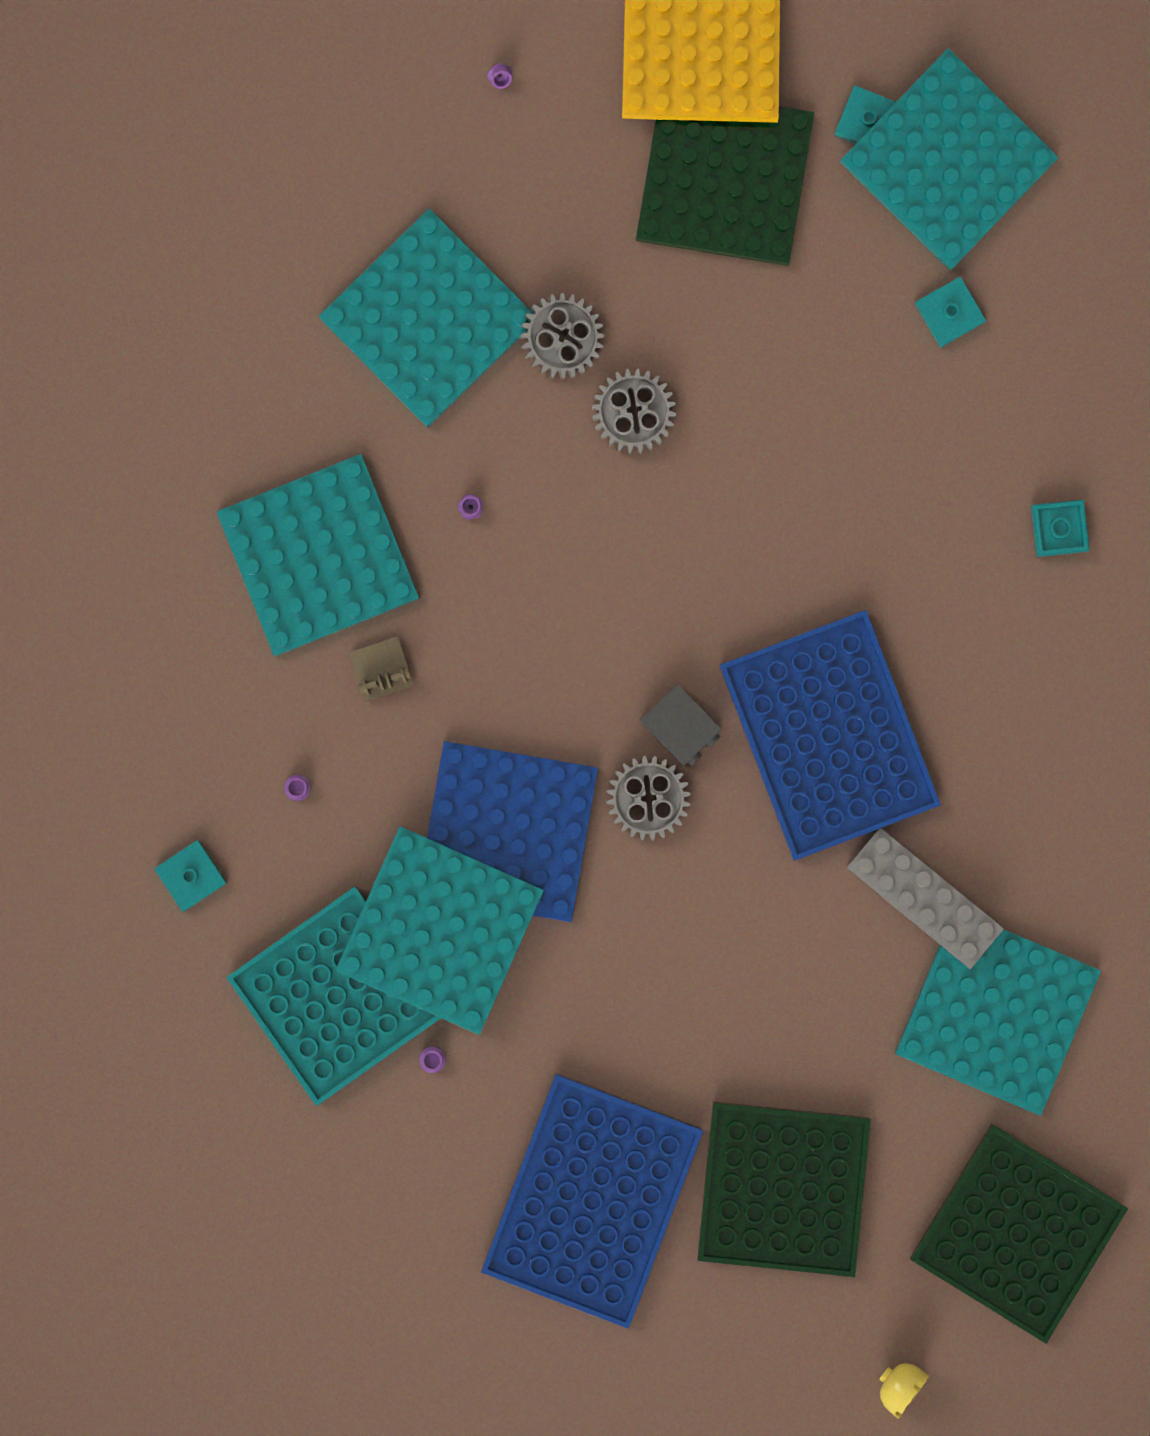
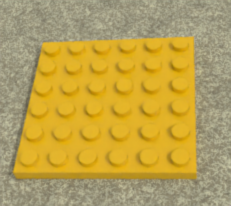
[622,0,780,123]

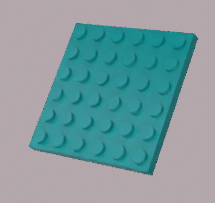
[839,48,1059,271]
[318,208,534,428]
[217,454,420,657]
[335,826,544,1035]
[226,886,441,1106]
[894,929,1101,1116]

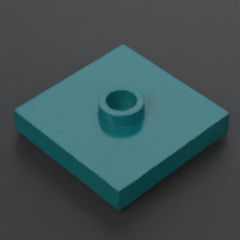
[834,85,896,144]
[914,277,986,348]
[1030,499,1090,557]
[154,840,227,913]

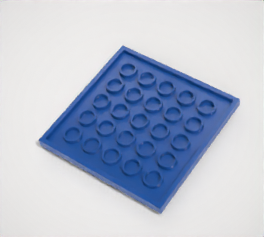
[427,741,598,922]

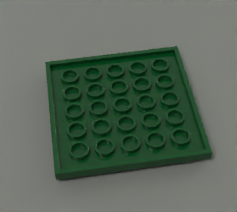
[636,106,814,266]
[697,1101,871,1277]
[910,1123,1128,1344]

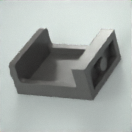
[639,684,721,766]

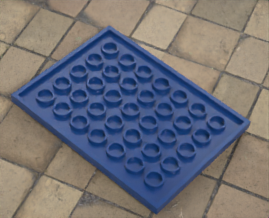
[719,610,941,861]
[481,1073,703,1329]

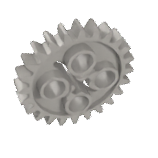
[519,293,605,379]
[592,368,676,454]
[606,756,691,841]

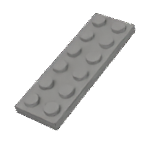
[847,828,1004,969]

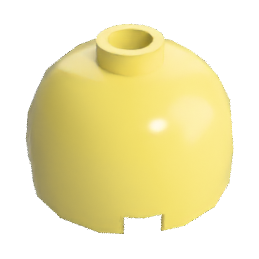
[879,1363,930,1419]

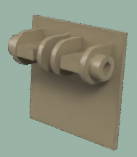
[349,636,414,702]

